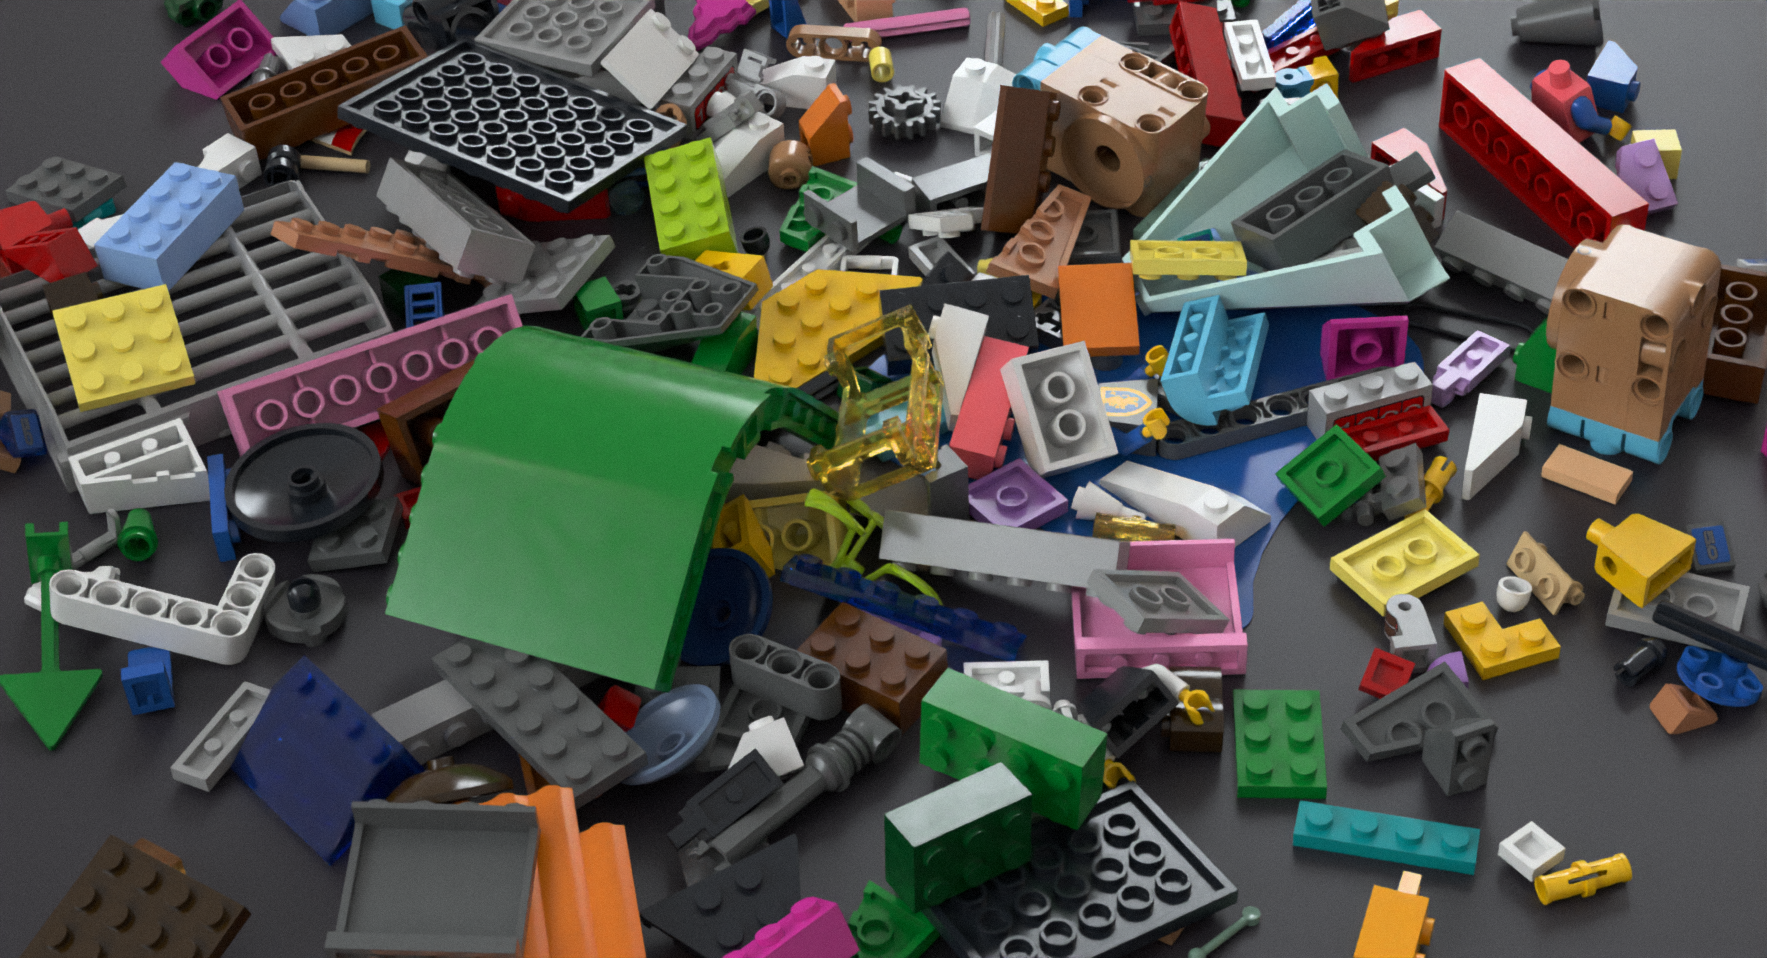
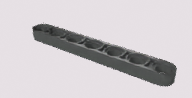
[1156,366,1393,460]

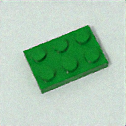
[1232,689,1327,799]

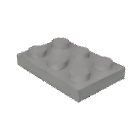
[1087,569,1230,635]
[1605,572,1750,653]

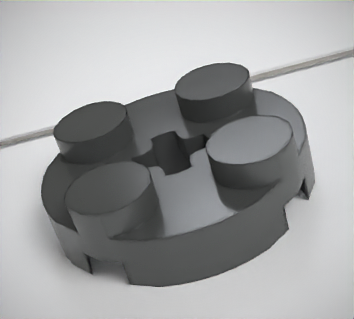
[264,574,348,647]

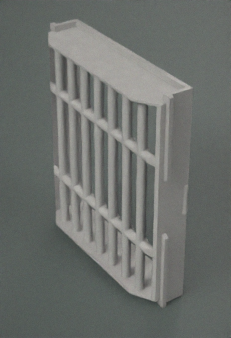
[0,180,402,493]

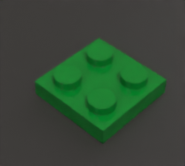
[1275,424,1387,527]

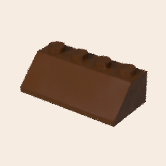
[981,85,1061,234]

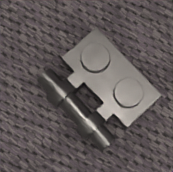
[1353,443,1426,526]

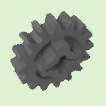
[868,85,941,140]

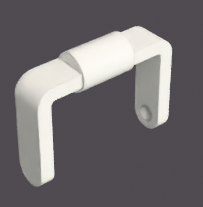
[840,255,899,275]

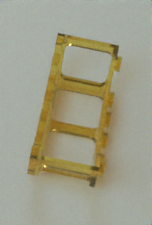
[807,304,944,502]

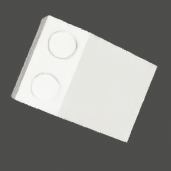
[600,8,700,110]

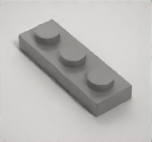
[170,681,282,792]

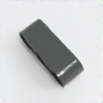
[729,634,842,720]

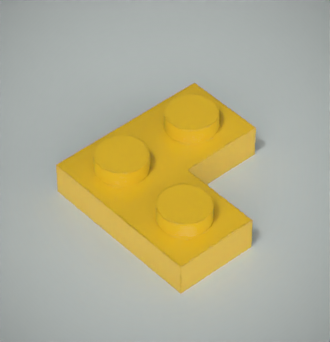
[1443,601,1561,680]

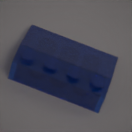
[230,655,426,866]

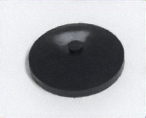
[224,423,384,542]

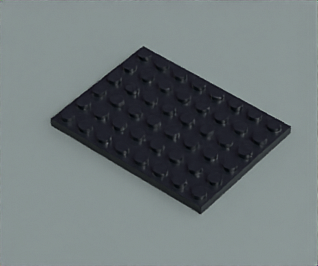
[338,37,687,214]

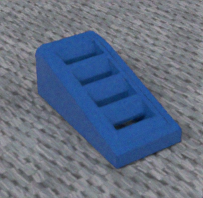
[769,0,807,39]
[404,282,444,328]

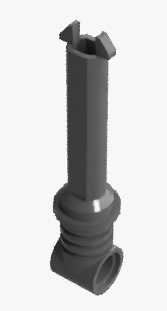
[696,703,902,874]

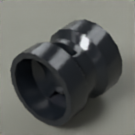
[263,145,302,187]

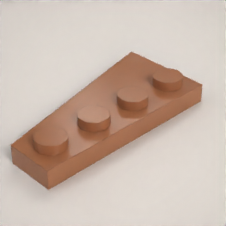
[986,184,1092,299]

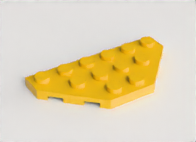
[754,269,923,388]

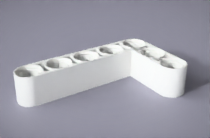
[49,553,275,665]

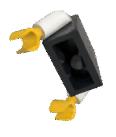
[1078,664,1215,790]

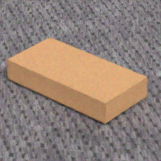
[1541,444,1633,505]

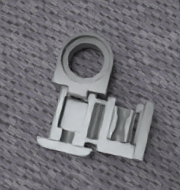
[722,49,786,119]

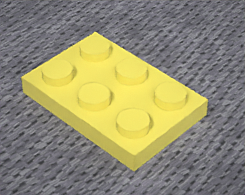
[1130,240,1247,281]
[1330,509,1480,617]

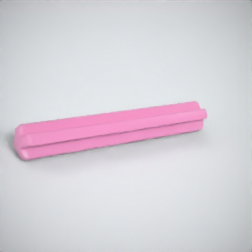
[843,8,970,42]

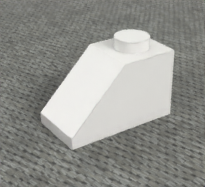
[728,716,804,781]

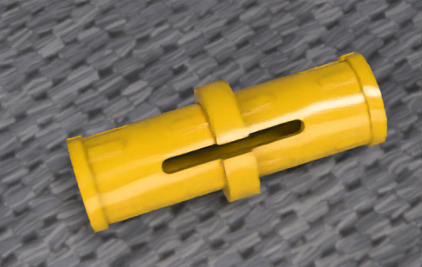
[1534,853,1632,905]

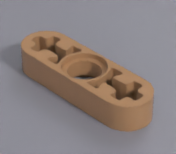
[786,24,882,62]

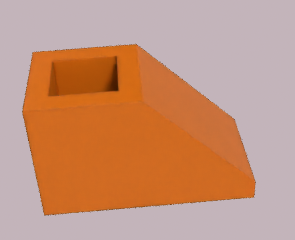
[799,83,854,167]

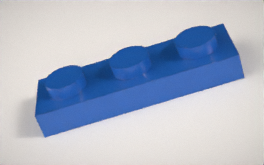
[207,454,242,562]

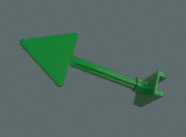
[0,522,103,751]

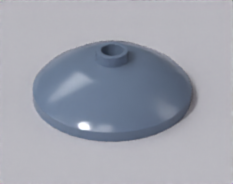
[620,684,721,785]

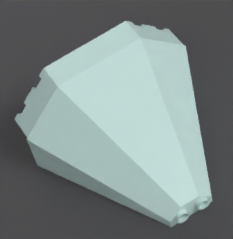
[1122,83,1450,316]

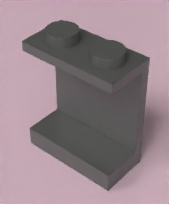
[804,156,916,252]

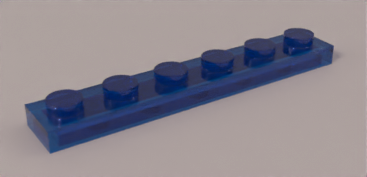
[780,554,1027,661]

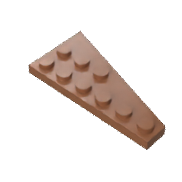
[270,218,493,288]

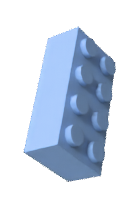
[94,162,244,291]

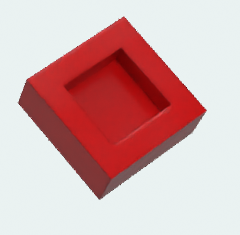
[1358,647,1415,699]

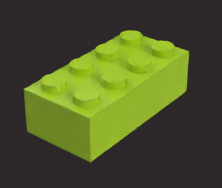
[644,137,739,261]

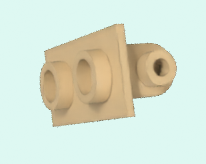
[1506,531,1585,615]

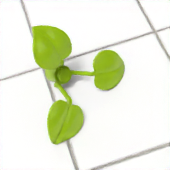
[805,488,946,622]

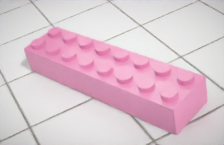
[217,294,523,457]

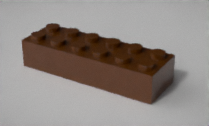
[220,25,428,160]

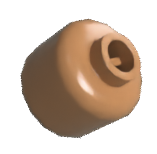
[768,140,813,189]

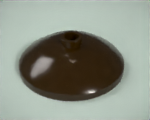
[385,756,514,804]

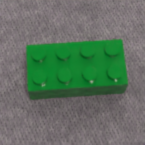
[919,668,1107,830]

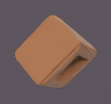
[1650,683,1718,735]

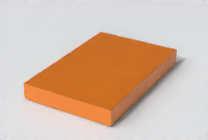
[1058,263,1140,357]

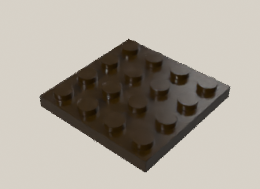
[19,834,251,958]

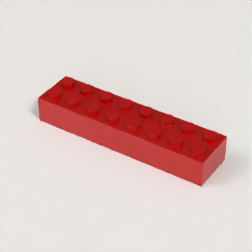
[1439,58,1649,249]

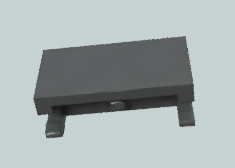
[917,444,970,520]

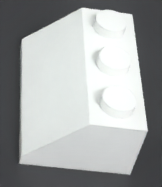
[1000,341,1118,478]

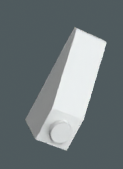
[760,56,837,109]
[928,303,989,431]
[1461,393,1533,500]

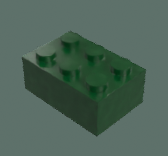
[884,762,1032,914]

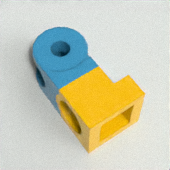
[1273,56,1339,99]

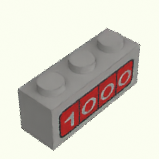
[660,46,738,140]
[1307,362,1433,439]

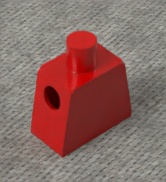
[0,201,73,275]

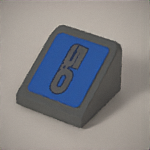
[1684,520,1736,574]

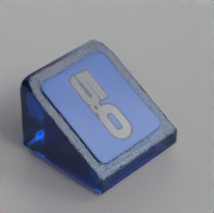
[0,409,48,458]

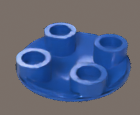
[1677,646,1763,707]

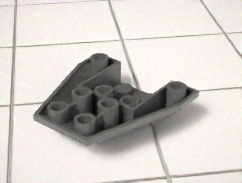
[581,254,759,353]

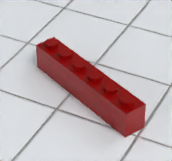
[1169,1,1246,147]

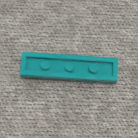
[1293,800,1480,875]

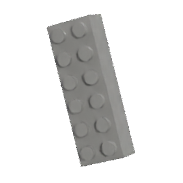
[376,157,535,286]

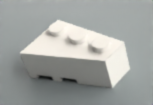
[68,418,210,514]

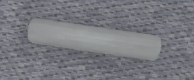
[985,11,1005,67]

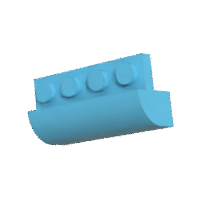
[1161,295,1269,426]

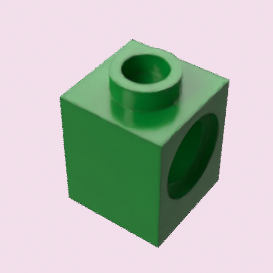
[573,276,624,331]

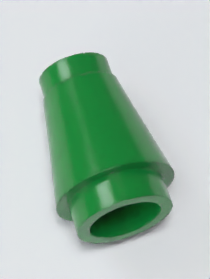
[117,508,158,561]

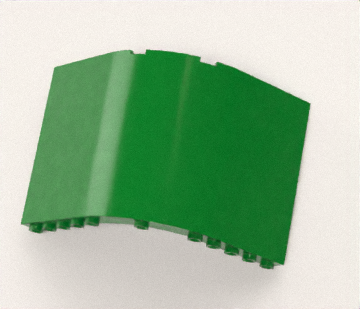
[385,326,850,693]

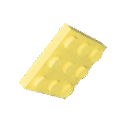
[52,284,195,412]

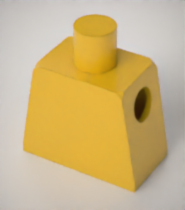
[1586,514,1696,608]

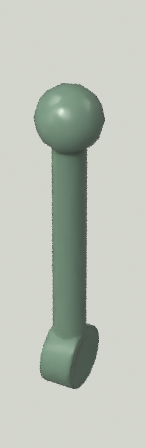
[1188,906,1261,958]

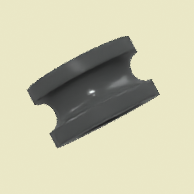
[612,280,643,314]

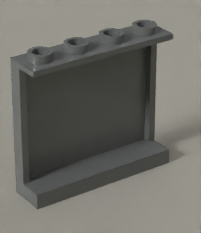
[324,799,541,958]

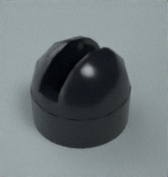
[740,226,770,256]
[287,577,322,613]

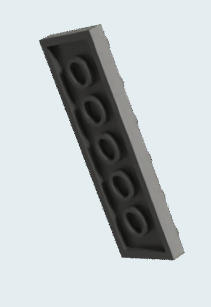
[431,637,648,810]

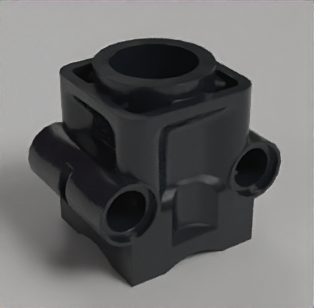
[402,0,499,56]

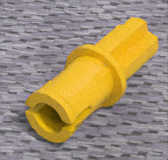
[1404,456,1457,520]

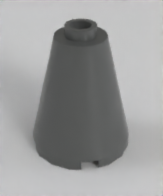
[1510,0,1604,46]

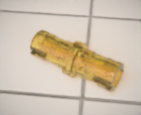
[1092,512,1176,542]

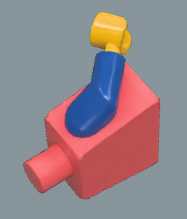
[1530,60,1632,143]

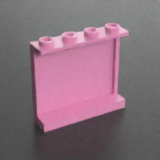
[1071,539,1248,679]

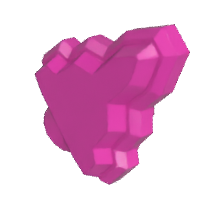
[688,0,756,51]

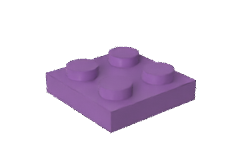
[968,458,1068,529]

